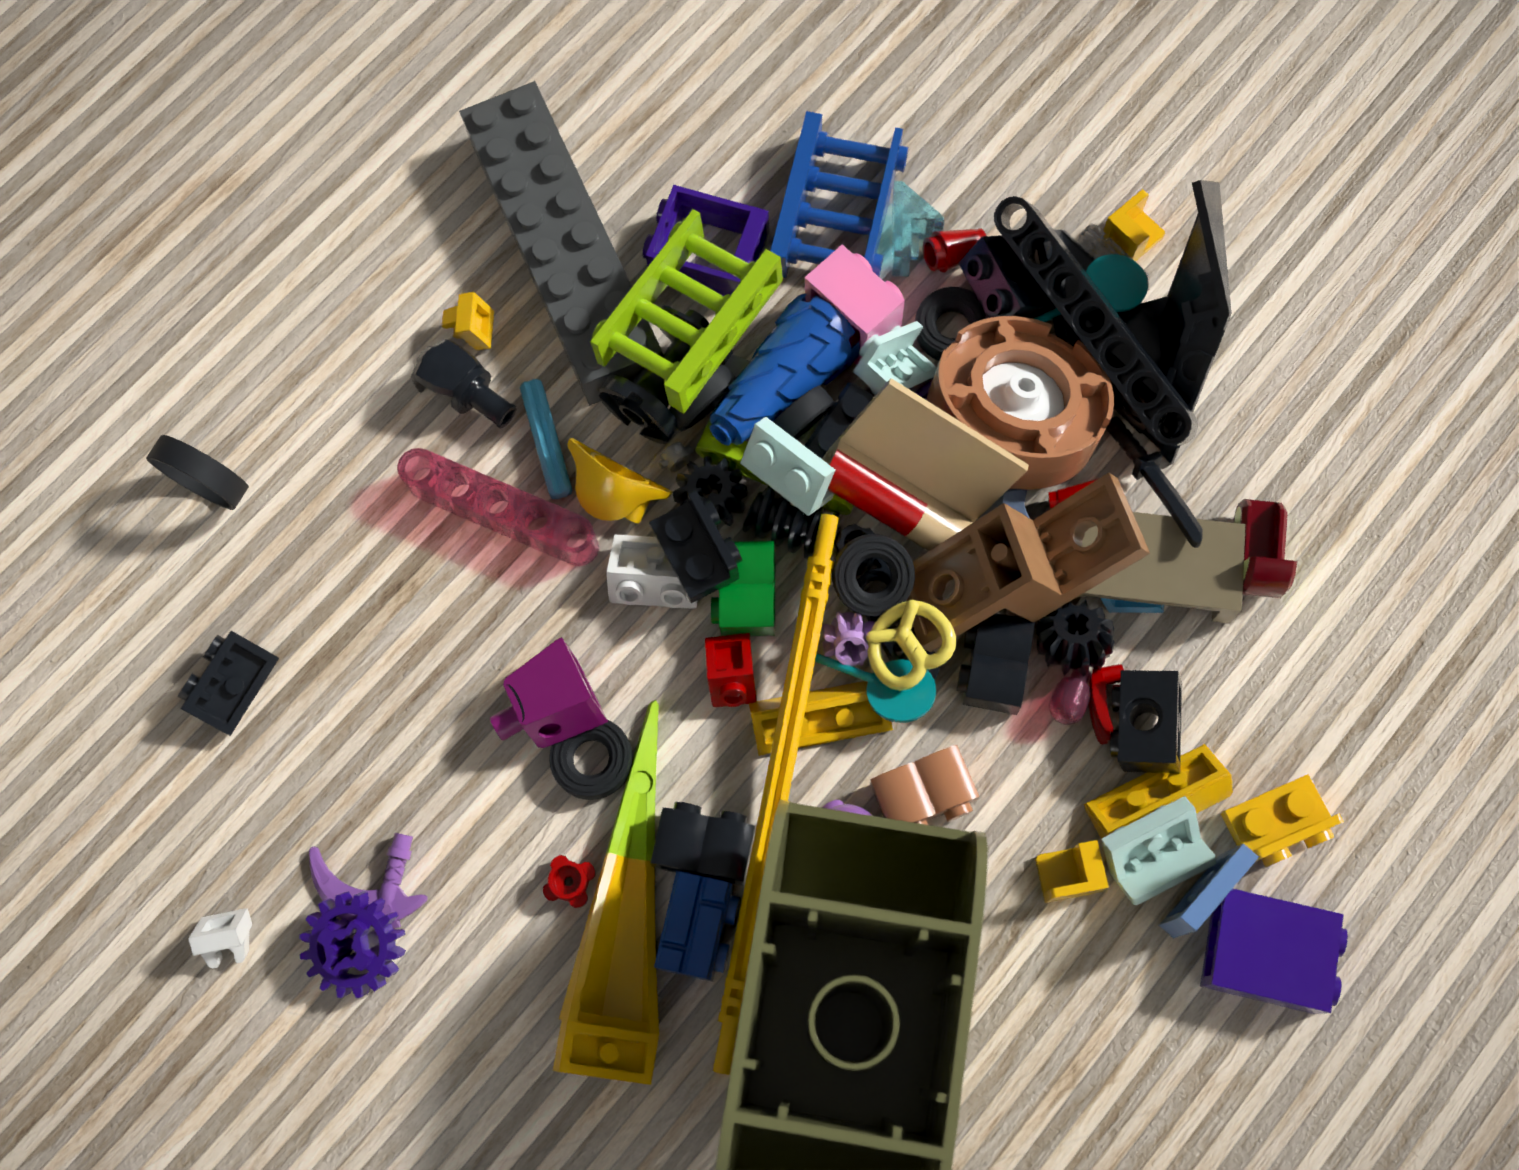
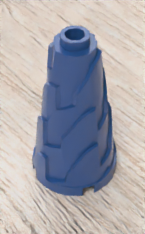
[710,294,860,446]

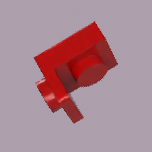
[705,633,757,707]

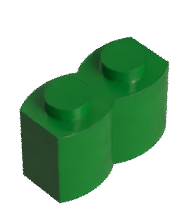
[711,541,776,636]

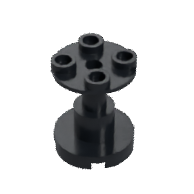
[598,305,733,444]

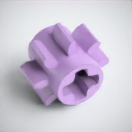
[822,612,875,666]

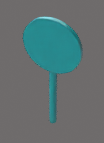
[1033,254,1148,322]
[815,653,936,723]

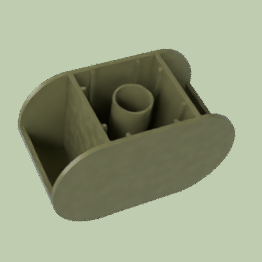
[715,799,988,1170]

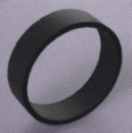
[146,435,249,510]

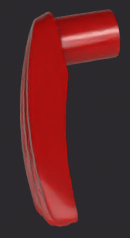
[1088,664,1124,745]

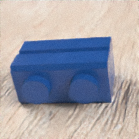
[654,871,740,982]

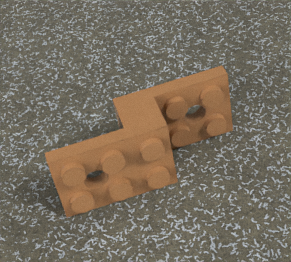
[906,473,1150,652]

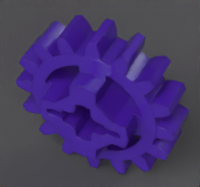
[299,891,406,998]

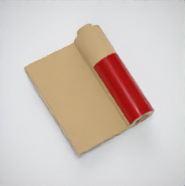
[822,378,1029,551]

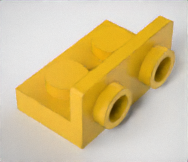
[1220,774,1344,868]

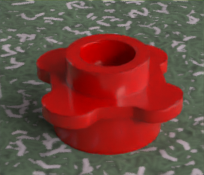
[543,855,596,908]

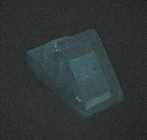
[892,181,945,277]

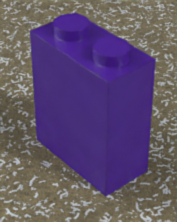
[1200,889,1348,1014]

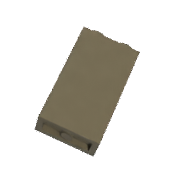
[1070,512,1245,623]

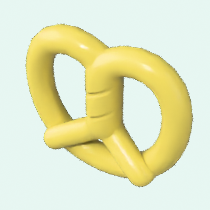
[866,599,956,691]

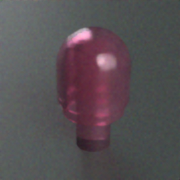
[1049,669,1091,725]

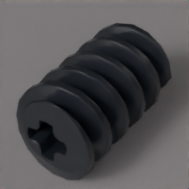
[742,485,841,560]

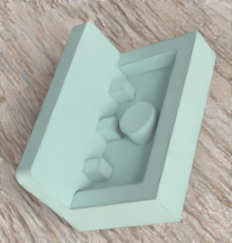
[853,321,937,395]
[740,417,835,516]
[1101,796,1216,905]

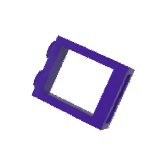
[642,184,769,296]

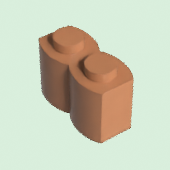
[870,745,980,825]

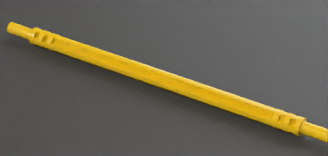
[713,514,839,1075]

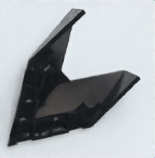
[1037,180,1232,464]

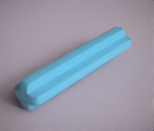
[520,379,573,499]

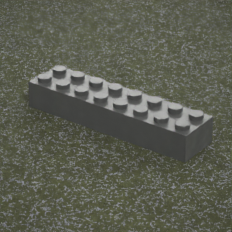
[459,81,663,406]

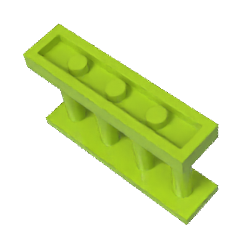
[590,209,783,413]

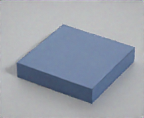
[1159,843,1259,939]

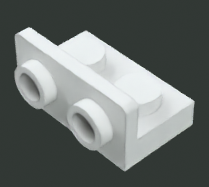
[606,534,698,609]

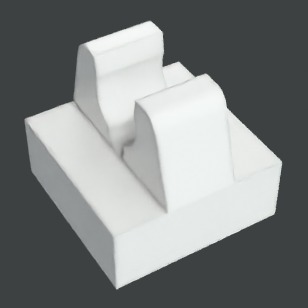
[188,908,252,968]

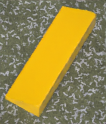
[749,681,893,756]
[1084,744,1233,839]

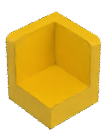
[1100,189,1165,262]
[1035,840,1109,903]

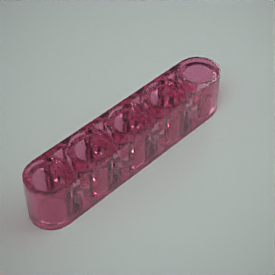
[397,448,599,566]

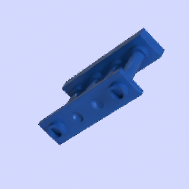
[770,111,909,278]

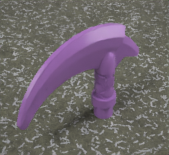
[309,833,428,929]

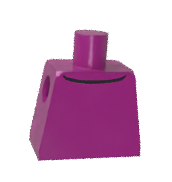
[489,637,608,748]

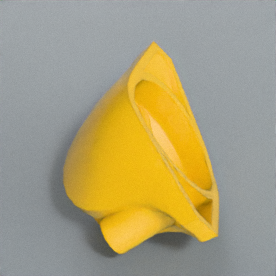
[567,438,673,524]

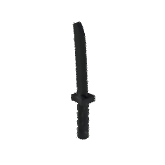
[1106,416,1203,548]

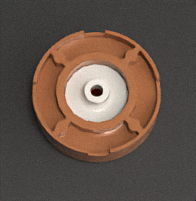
[927,316,1114,490]

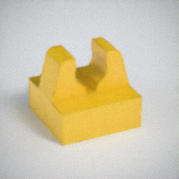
[441,292,495,350]

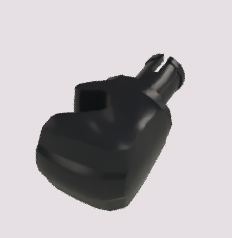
[411,339,517,429]

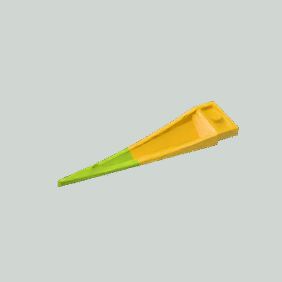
[553,700,659,1085]

